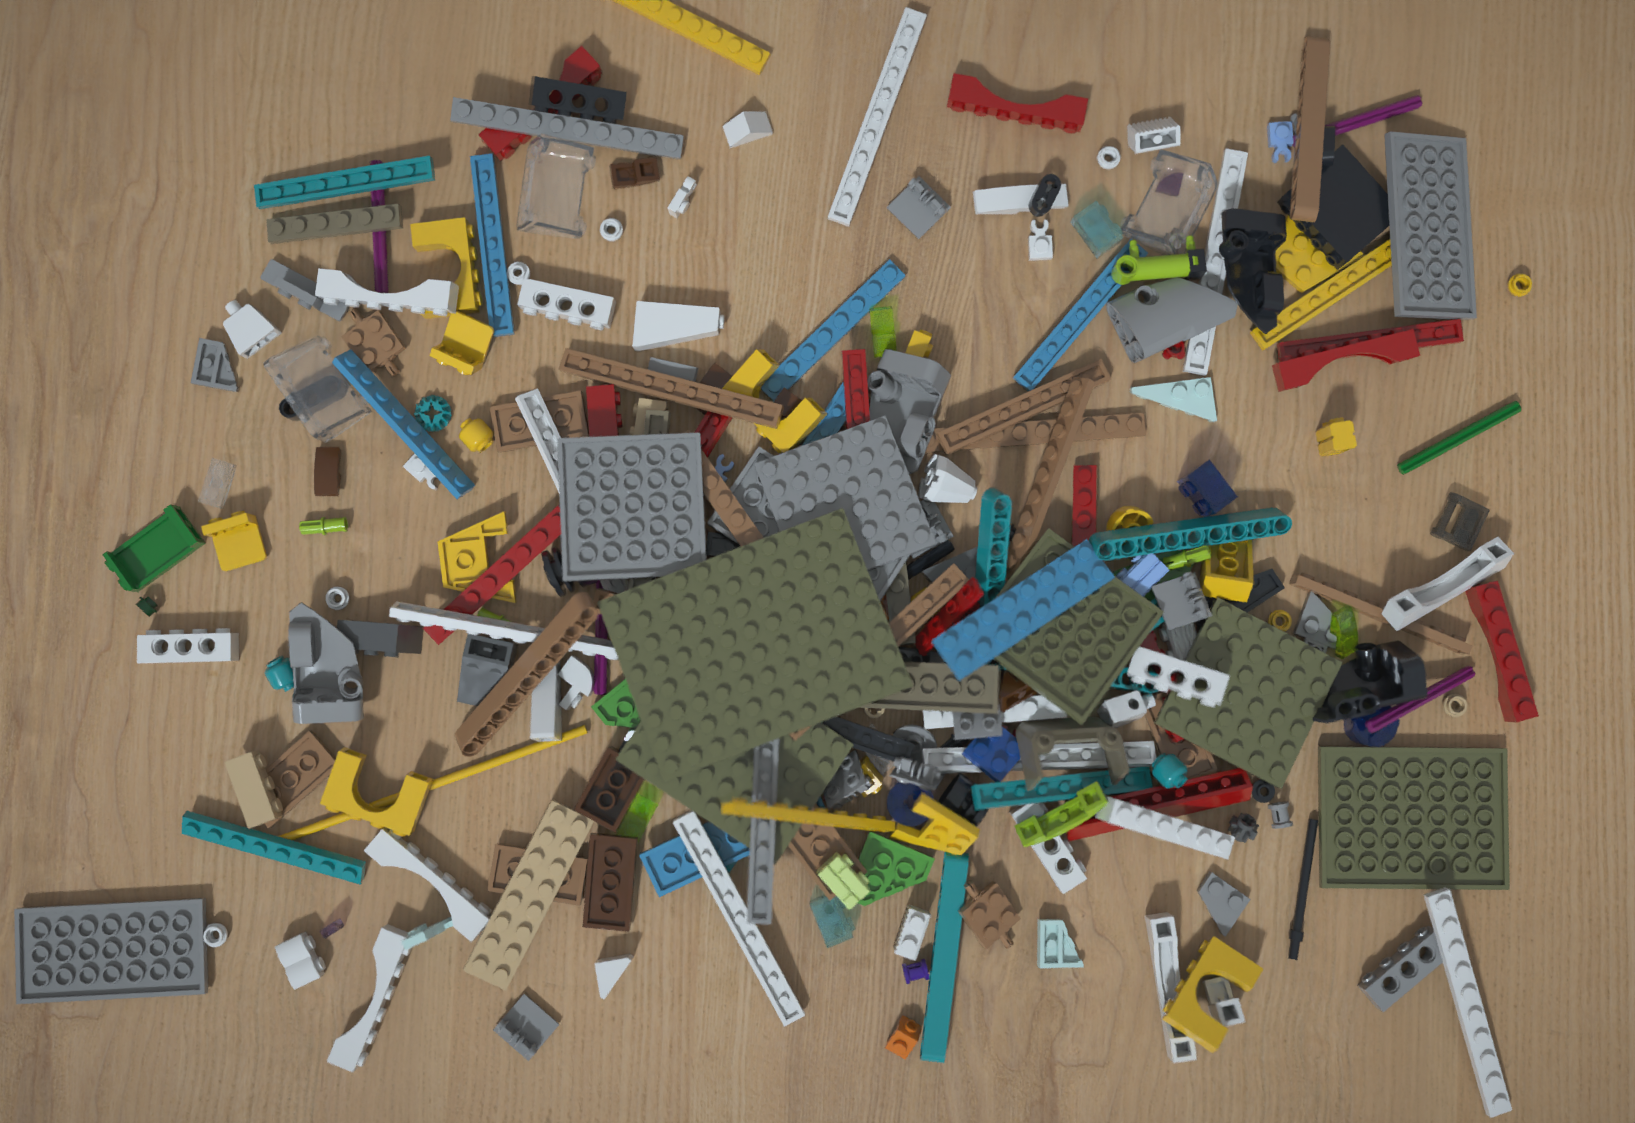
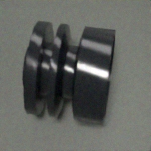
[541,546,598,597]
[937,773,989,827]

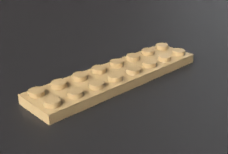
[463,799,594,990]

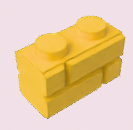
[1315,417,1357,457]

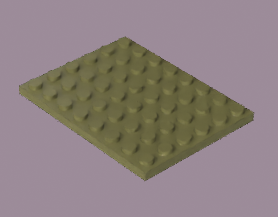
[615,722,854,865]
[1318,746,1510,890]

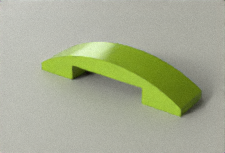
[1014,781,1108,847]

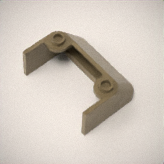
[1016,716,1130,791]

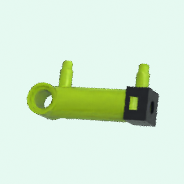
[1111,235,1207,285]

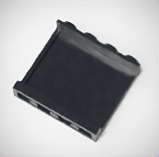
[1277,145,1390,270]

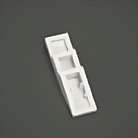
[973,184,1069,214]

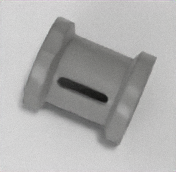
[1268,801,1293,829]

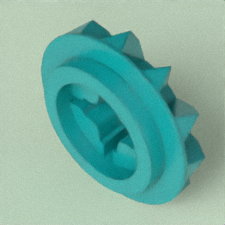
[414,395,452,432]

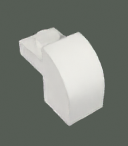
[558,656,594,710]
[1203,977,1245,1027]

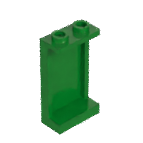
[102,504,206,592]

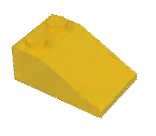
[1200,529,1254,602]

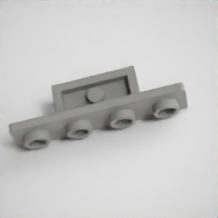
[260,259,349,321]

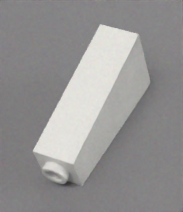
[632,301,724,351]
[530,661,562,742]

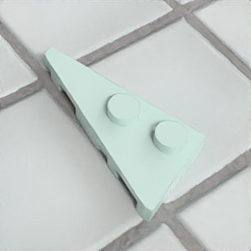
[1130,377,1217,422]

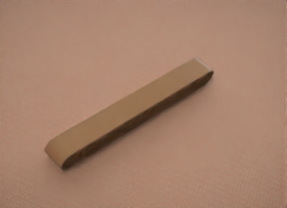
[1290,36,1330,222]
[455,592,599,757]

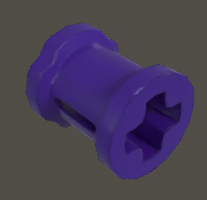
[902,958,929,985]

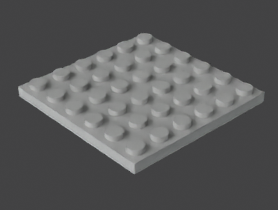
[754,416,936,571]
[557,433,706,581]

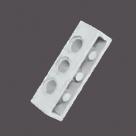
[517,278,616,330]
[137,628,239,663]
[1127,647,1230,708]
[1009,803,1087,894]

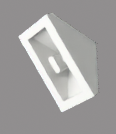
[723,111,773,148]
[595,954,634,999]

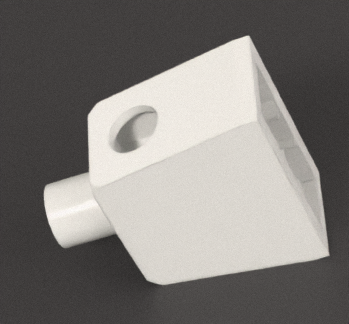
[223,300,282,359]
[1097,690,1156,728]

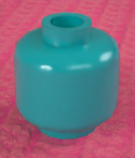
[264,655,294,692]
[1152,753,1188,789]

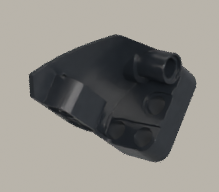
[1219,209,1287,335]
[1312,640,1427,723]

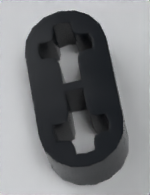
[1322,126,1335,166]
[1028,174,1061,217]

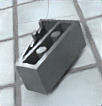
[920,545,994,602]
[337,620,424,657]

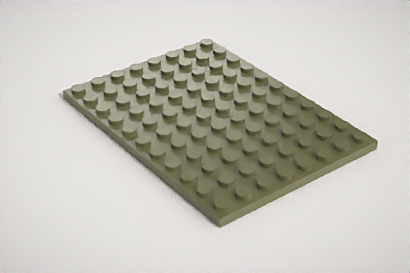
[597,508,913,783]

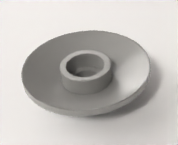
[892,725,937,764]

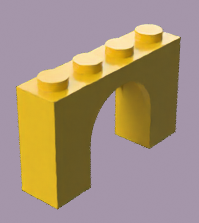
[410,217,482,319]
[722,349,828,454]
[320,747,433,837]
[1162,936,1263,1053]

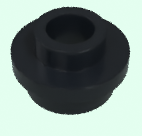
[1251,779,1275,803]

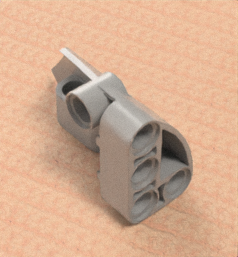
[1106,278,1238,363]
[867,349,951,474]
[288,602,364,724]

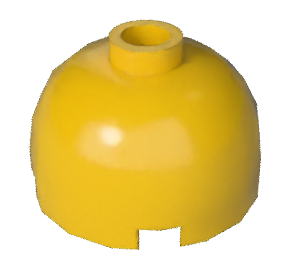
[1106,505,1153,545]

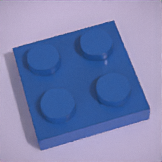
[962,727,1021,783]

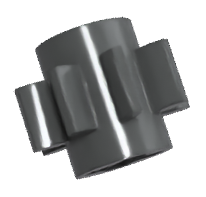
[1228,813,1259,843]

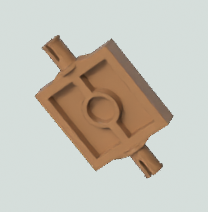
[341,308,406,377]
[958,881,1021,949]

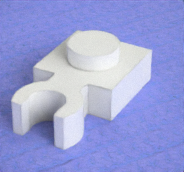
[668,176,697,218]
[1028,219,1053,261]
[403,454,438,490]

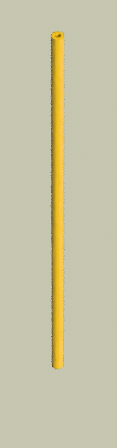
[278,725,588,841]

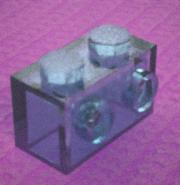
[1071,201,1123,259]
[809,895,856,948]

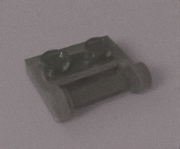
[1430,492,1490,552]

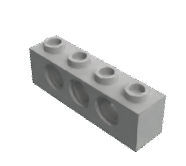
[1357,926,1443,1012]

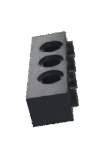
[529,76,627,124]

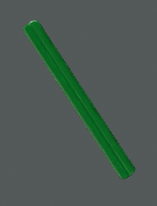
[1397,401,1522,475]

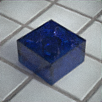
[1177,459,1238,517]

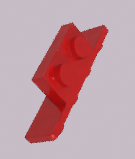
[915,577,984,656]

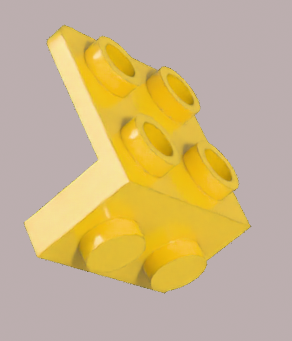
[429,311,494,375]
[201,511,267,572]

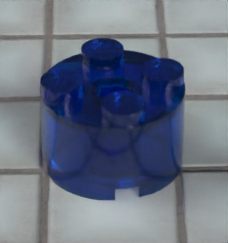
[1344,706,1400,747]
[886,781,934,826]

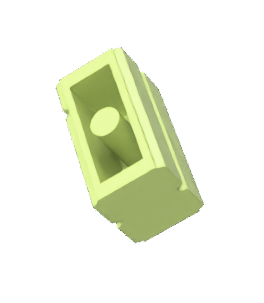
[816,852,870,910]

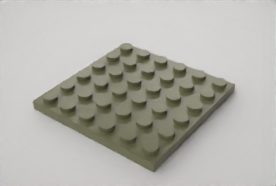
[993,528,1164,725]
[1154,597,1343,789]

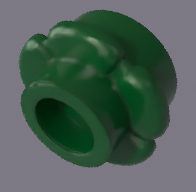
[135,596,158,617]

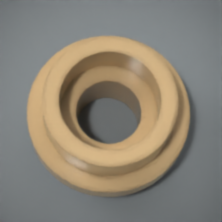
[1443,694,1467,717]

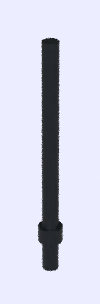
[1288,819,1318,960]

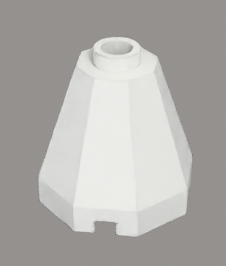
[918,454,978,503]

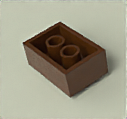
[574,746,645,832]

